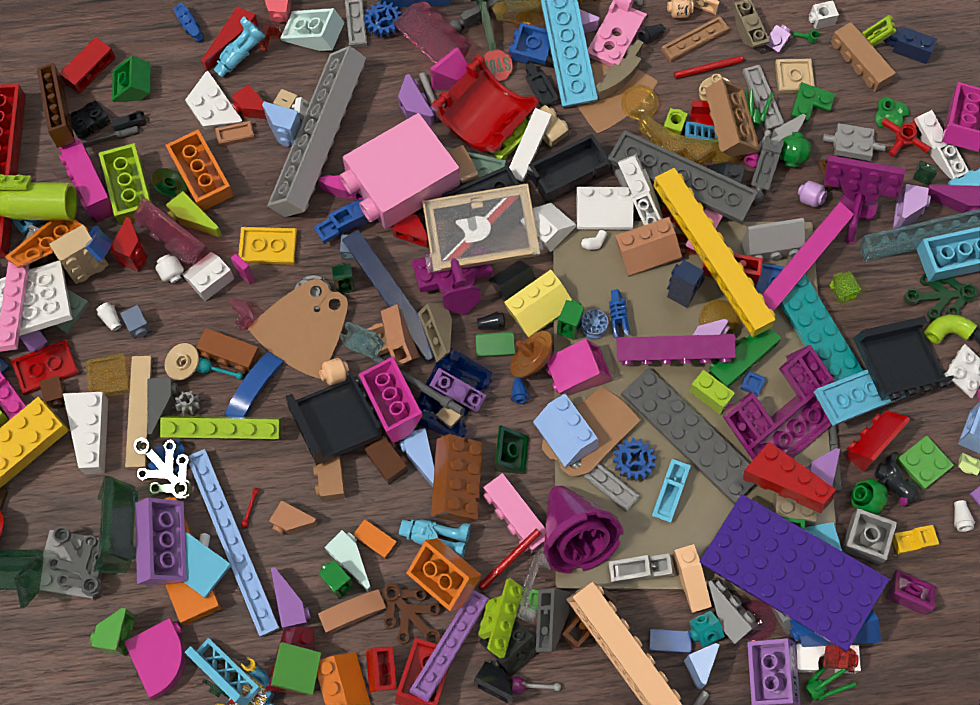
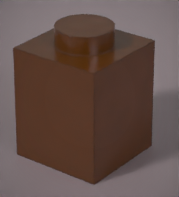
[40,376,67,409]

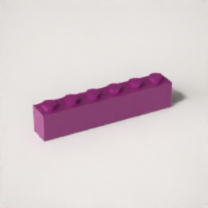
[616,334,736,365]

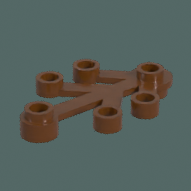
[382,583,441,645]

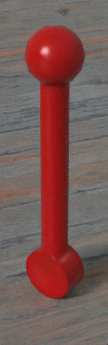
[241,487,259,527]

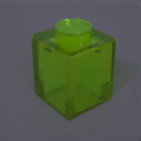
[829,271,861,304]

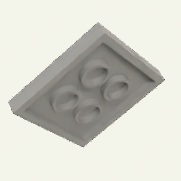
[34,530,110,600]

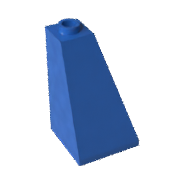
[789,610,881,647]

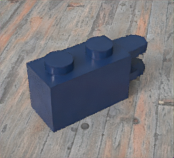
[883,27,937,64]

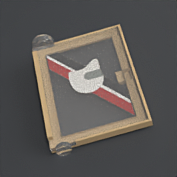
[422,184,543,273]

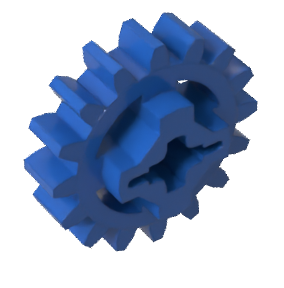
[364,1,402,38]
[613,438,656,482]

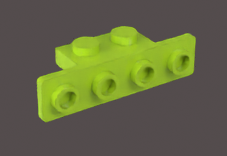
[478,578,523,658]

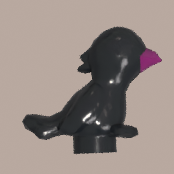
[874,452,919,507]

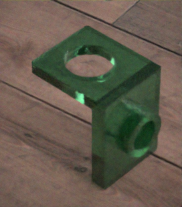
[913,160,938,185]
[202,673,238,698]

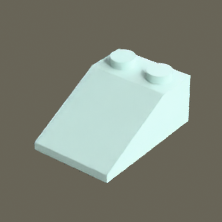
[280,8,344,51]

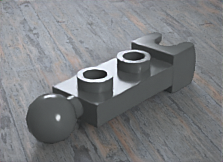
[448,0,507,33]
[751,136,784,204]

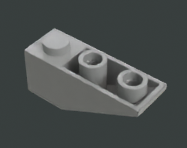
[708,577,758,644]

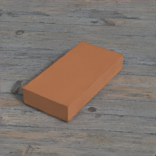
[215,121,255,147]

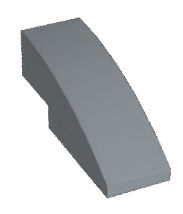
[760,114,806,153]
[609,553,676,582]

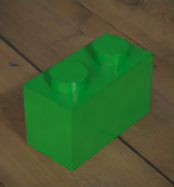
[557,300,585,340]
[319,560,354,600]

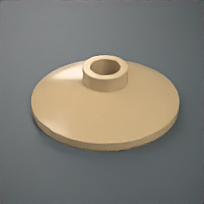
[165,343,199,380]

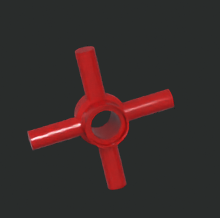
[881,114,931,157]

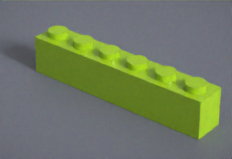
[160,416,283,439]

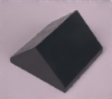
[489,260,536,302]

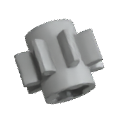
[175,391,200,416]

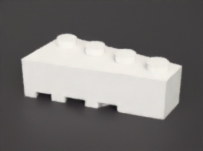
[63,392,108,474]

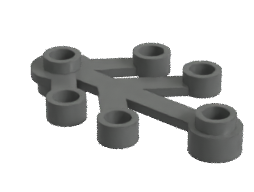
[48,526,107,596]

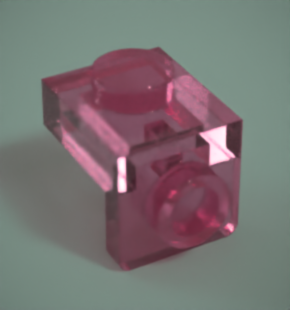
[229,297,254,331]

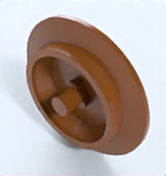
[510,331,553,378]

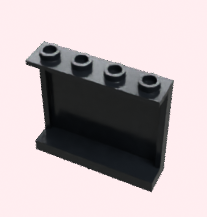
[853,316,954,401]
[285,371,383,465]

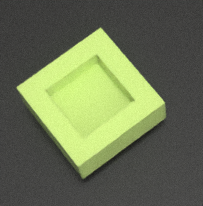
[958,453,980,475]

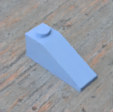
[400,428,434,487]

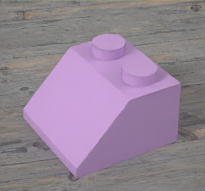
[892,184,931,234]

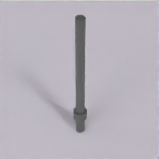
[374,355,465,415]

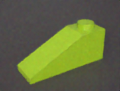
[166,191,222,237]

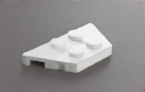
[185,71,243,130]

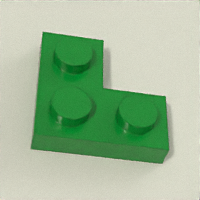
[790,82,835,123]

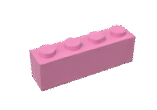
[483,473,545,555]

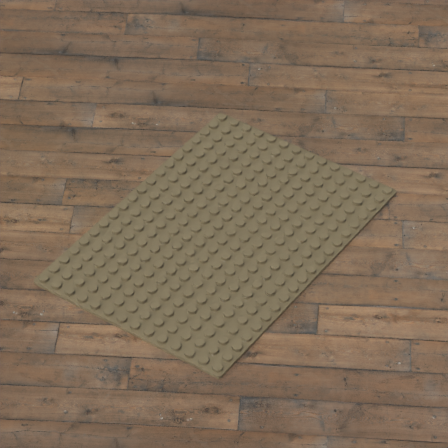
[553,221,836,591]

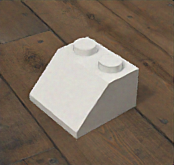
[521,203,577,252]
[182,252,234,301]

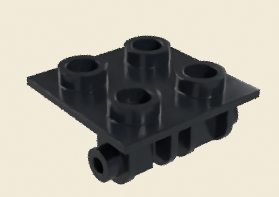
[70,100,110,139]

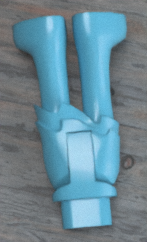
[214,16,266,77]
[399,519,471,558]

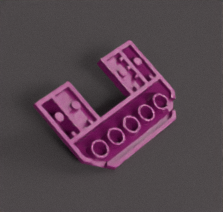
[723,345,835,460]

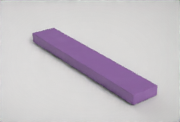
[410,590,489,703]

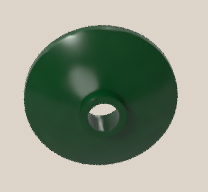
[151,168,187,197]

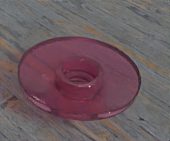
[741,600,776,641]

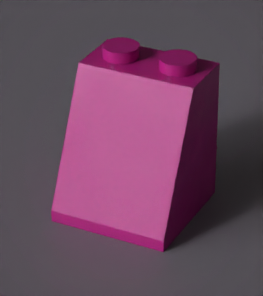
[546,338,612,396]

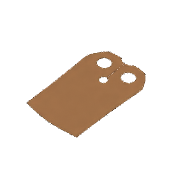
[542,386,641,476]

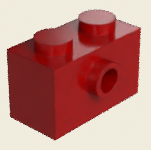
[366,646,397,693]

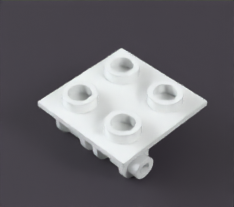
[944,344,980,398]

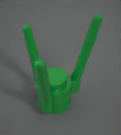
[744,89,774,127]
[804,661,857,701]

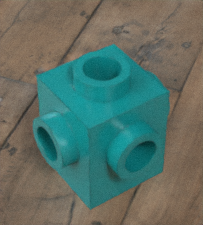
[689,611,725,648]

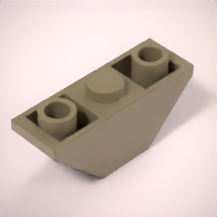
[733,0,770,48]

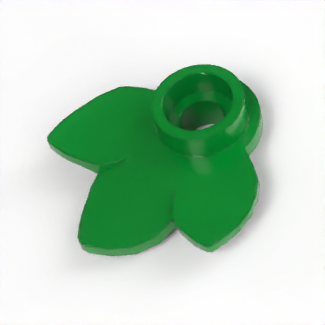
[875,97,910,128]

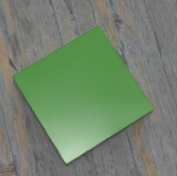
[271,642,321,695]

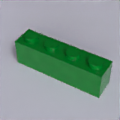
[709,328,781,388]

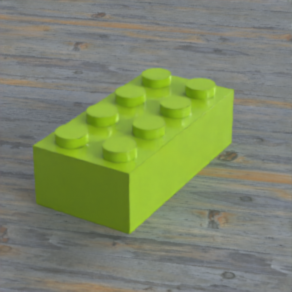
[99,143,156,226]

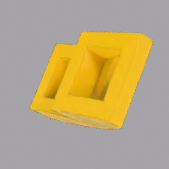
[892,525,939,555]

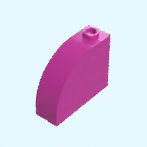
[124,618,186,700]

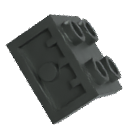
[479,620,537,677]

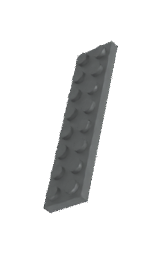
[608,130,758,224]
[621,368,755,504]

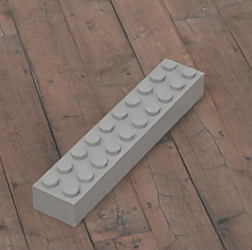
[267,46,366,217]

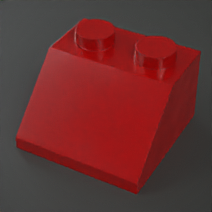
[110,217,147,272]

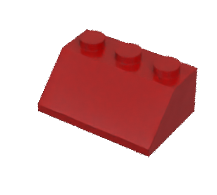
[845,410,910,472]

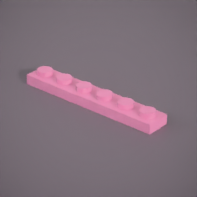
[0,261,30,352]

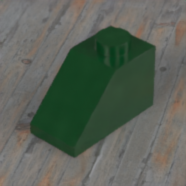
[332,263,356,294]

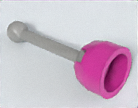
[744,130,771,167]

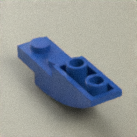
[314,199,369,244]

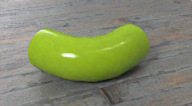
[924,314,977,344]

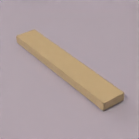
[125,356,152,469]

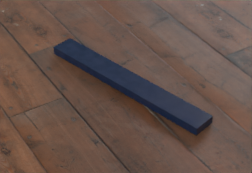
[342,230,435,362]

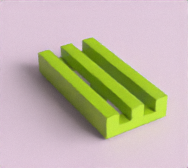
[861,15,896,46]

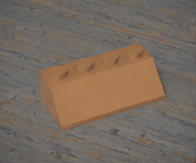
[705,79,760,156]

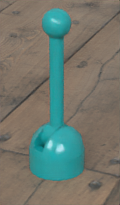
[196,357,243,380]

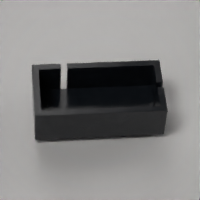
[528,133,611,203]

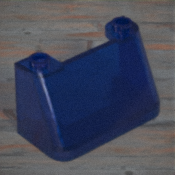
[416,349,493,438]

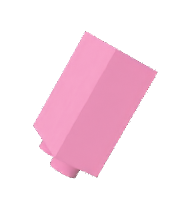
[339,113,460,230]

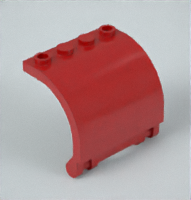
[431,54,539,152]

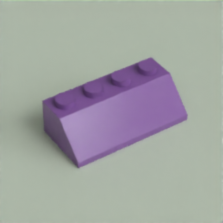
[135,497,187,585]

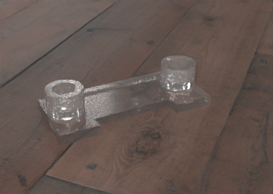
[515,547,551,623]

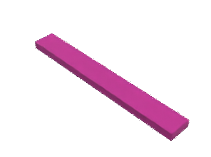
[762,202,854,311]

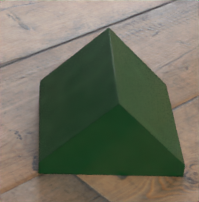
[495,425,529,474]

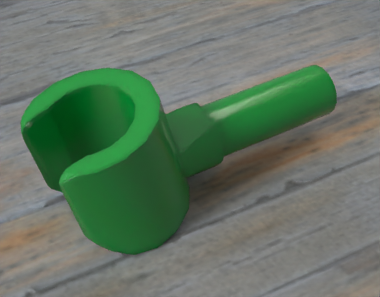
[793,30,820,44]

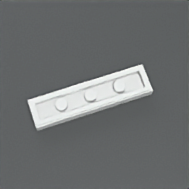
[509,108,552,183]

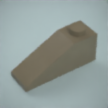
[418,303,452,362]

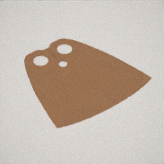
[577,60,658,134]
[248,279,348,379]

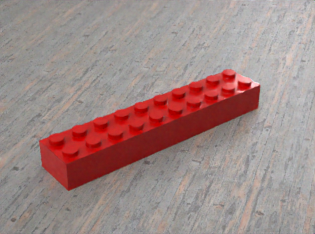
[0,84,26,258]

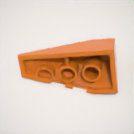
[5,219,89,268]

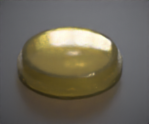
[621,85,659,120]
[699,300,740,334]

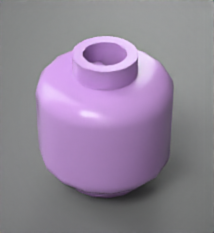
[798,181,827,207]

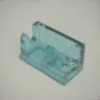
[340,321,384,359]

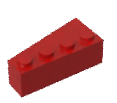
[743,442,836,513]

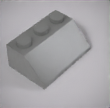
[742,218,805,261]

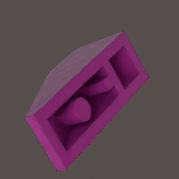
[927,185,980,216]

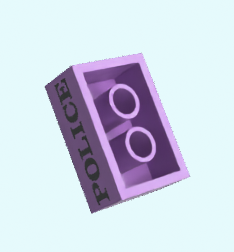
[748,638,800,705]

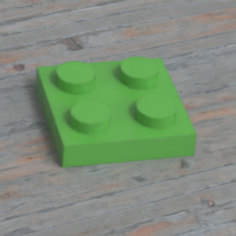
[896,436,954,490]

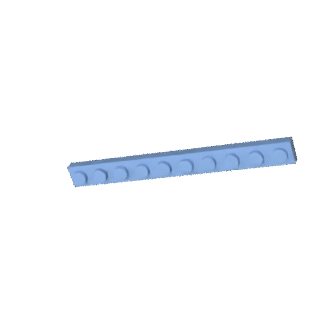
[189,449,280,638]

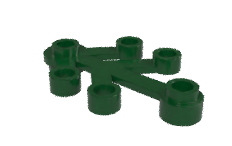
[904,274,977,321]

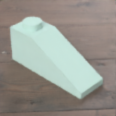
[325,530,372,592]

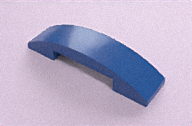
[85,226,112,262]
[225,352,284,417]

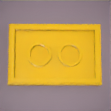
[238,227,297,265]

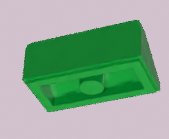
[475,332,515,357]

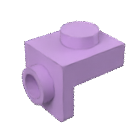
[766,25,793,53]

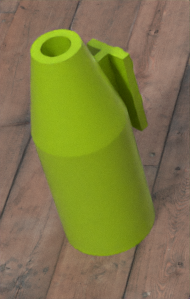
[0,174,78,220]

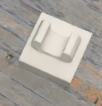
[292,97,310,120]

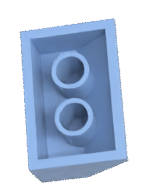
[533,394,598,468]

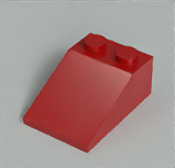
[395,638,449,705]

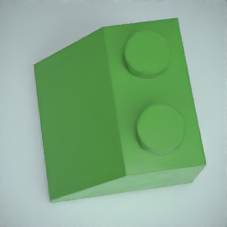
[90,608,136,656]

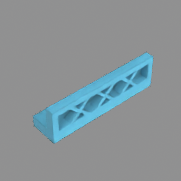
[185,638,261,705]

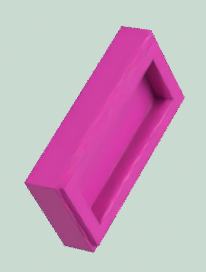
[231,254,255,285]

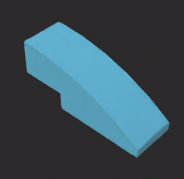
[652,459,691,523]

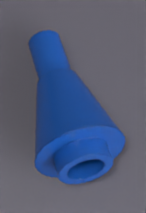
[511,377,530,404]

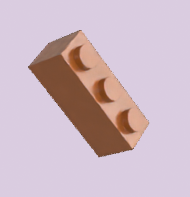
[196,328,261,374]

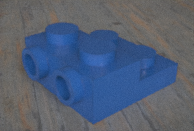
[508,23,550,65]

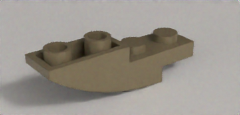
[596,39,643,101]

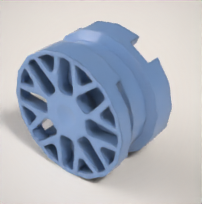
[581,309,608,340]

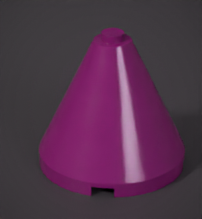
[544,485,623,574]

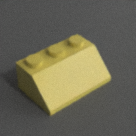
[504,270,572,338]

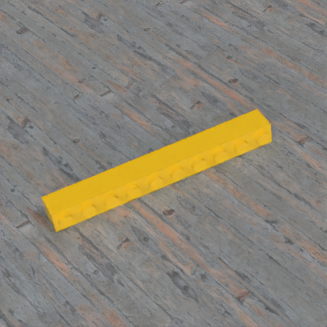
[654,168,776,338]

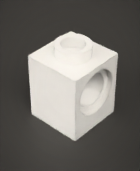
[809,1,839,29]

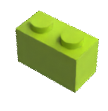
[689,370,735,414]

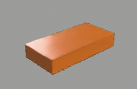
[353,519,397,559]

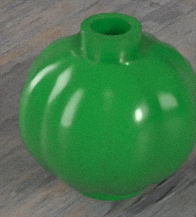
[779,132,812,167]
[851,478,888,515]

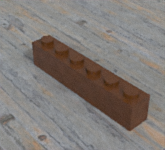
[37,62,75,148]

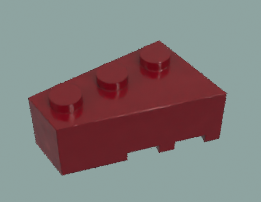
[264,627,314,694]

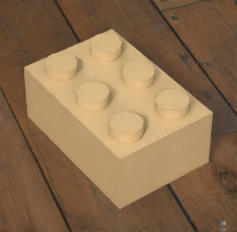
[49,225,108,284]

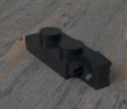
[525,62,559,107]

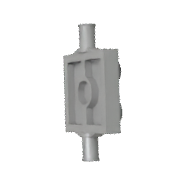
[822,123,886,161]

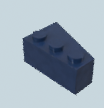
[667,259,705,308]

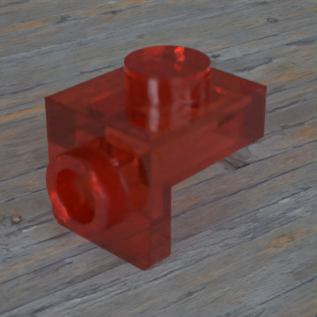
[258,22,282,51]
[823,645,858,673]

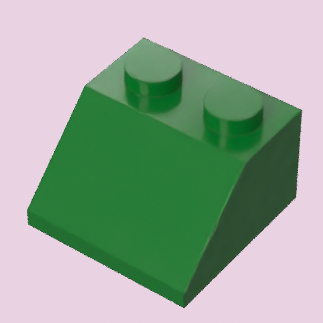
[112,55,151,102]

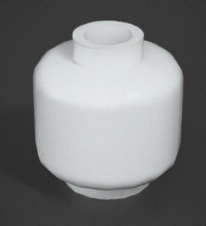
[155,254,184,283]

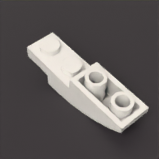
[914,110,969,179]
[618,154,663,225]

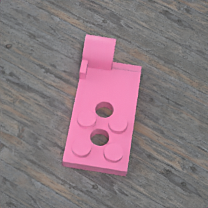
[588,0,647,67]

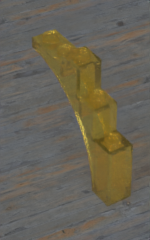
[639,113,760,165]

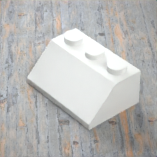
[576,187,634,230]

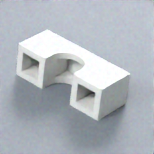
[796,641,861,674]

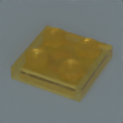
[85,353,130,396]

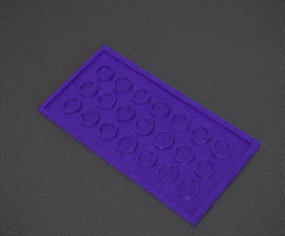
[699,494,889,652]

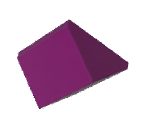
[886,570,935,615]

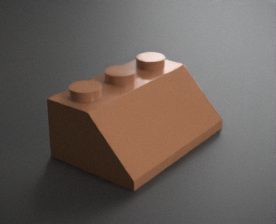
[615,217,682,277]

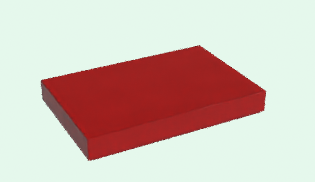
[11,339,79,396]

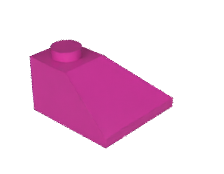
[430,47,468,90]

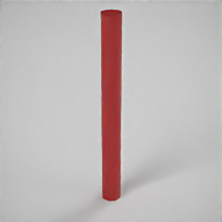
[674,56,743,79]
[479,528,542,590]

